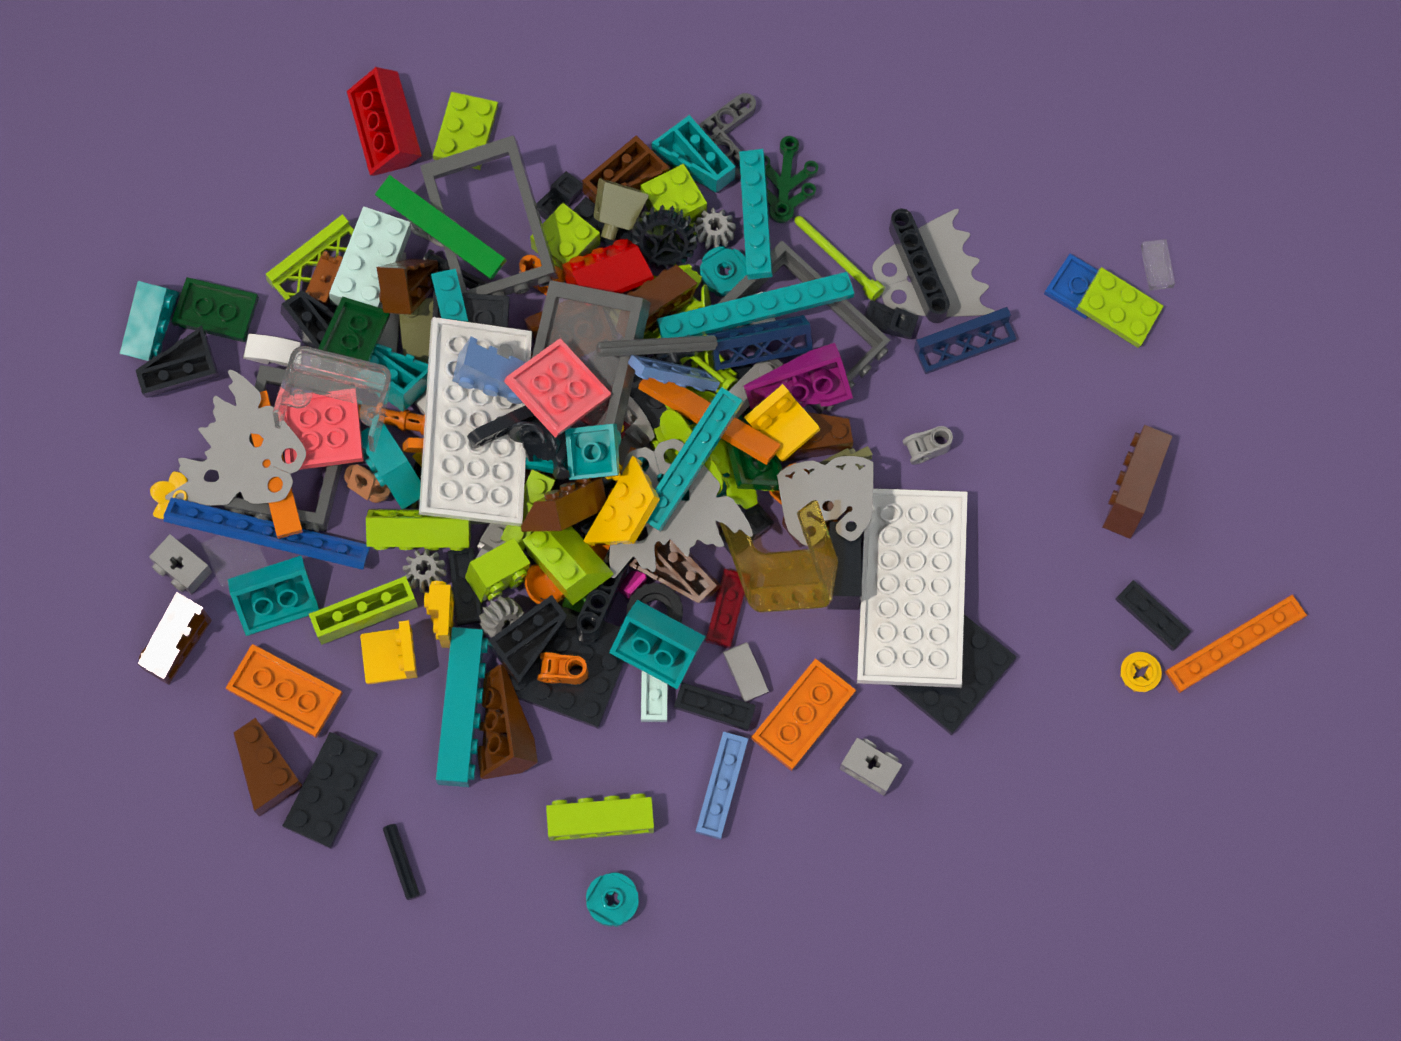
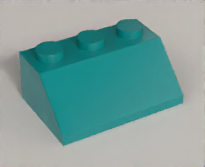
[227,555,319,636]
[609,600,706,689]

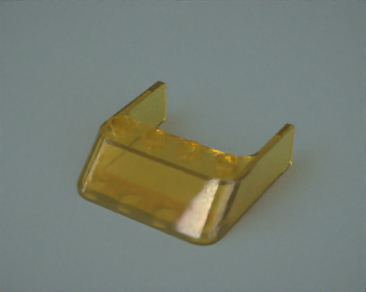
[720,500,838,612]

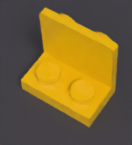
[744,384,820,461]
[360,620,418,685]

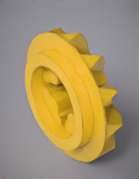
[1120,652,1162,693]

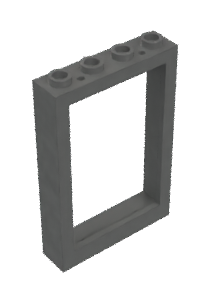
[420,135,558,296]
[718,241,890,414]
[223,365,361,533]

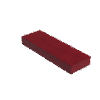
[705,569,749,648]

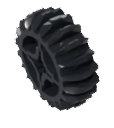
[631,205,698,269]

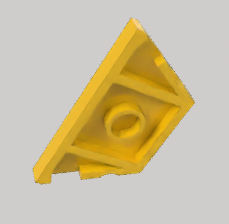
[583,456,660,546]

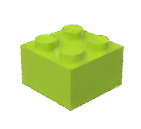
[641,164,707,231]
[530,203,600,270]
[465,538,530,603]

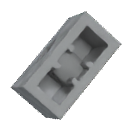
[149,534,212,595]
[840,738,902,796]

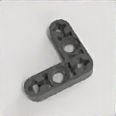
[699,93,756,179]

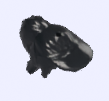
[508,420,570,480]

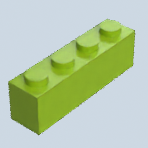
[366,510,471,551]
[309,576,418,645]
[546,794,654,841]

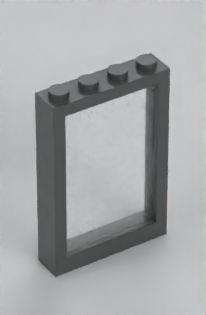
[532,280,651,434]

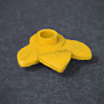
[150,471,188,519]

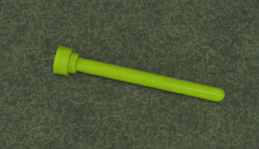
[794,216,885,301]

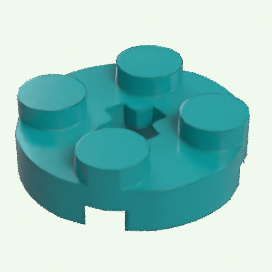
[700,247,747,297]
[586,873,639,927]

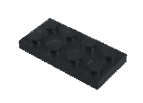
[282,732,377,849]

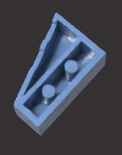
[452,336,526,404]

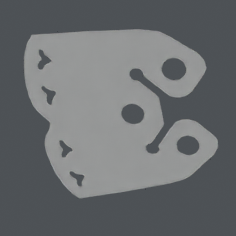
[777,456,873,546]

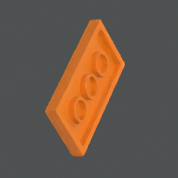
[225,644,343,738]
[751,658,856,771]

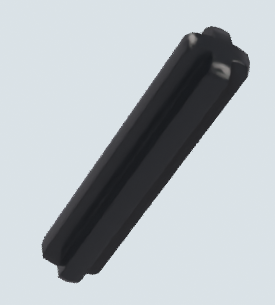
[383,824,420,900]

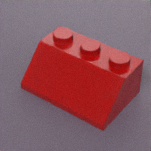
[562,239,654,306]

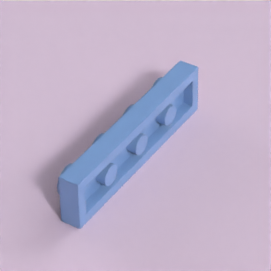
[628,354,720,391]
[695,732,748,840]

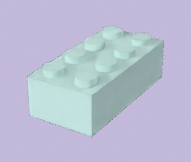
[329,206,411,308]

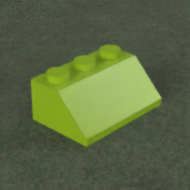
[522,526,614,605]

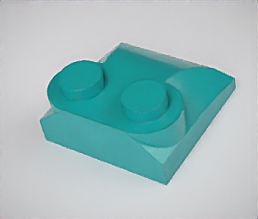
[565,424,621,480]

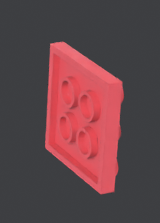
[504,338,611,438]
[280,388,364,470]

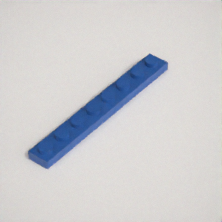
[163,497,370,570]

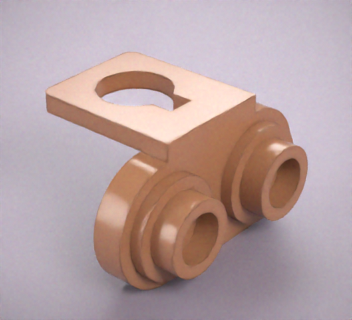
[344,464,390,503]

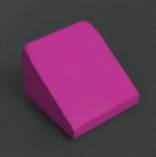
[619,570,646,600]

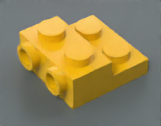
[424,581,454,648]

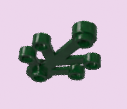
[765,136,818,223]

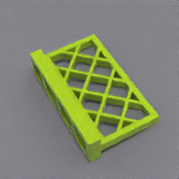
[266,214,354,304]

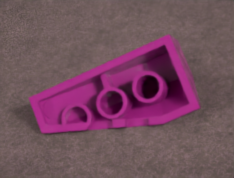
[743,343,853,409]

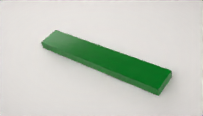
[375,175,507,280]

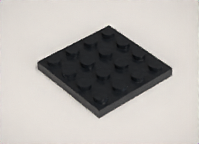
[508,598,625,729]
[891,614,1016,735]

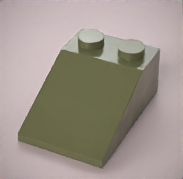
[399,298,433,364]

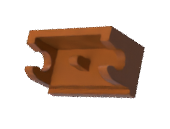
[306,251,343,307]

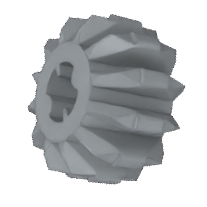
[695,207,736,249]
[403,549,447,593]
[479,596,524,638]

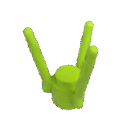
[690,352,738,393]

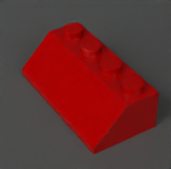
[347,67,422,176]

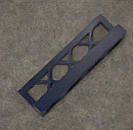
[914,307,1017,375]
[707,315,813,370]

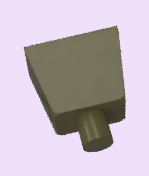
[594,178,648,240]

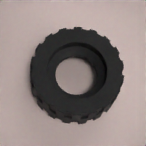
[627,583,683,623]

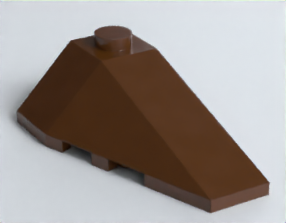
[477,664,538,779]

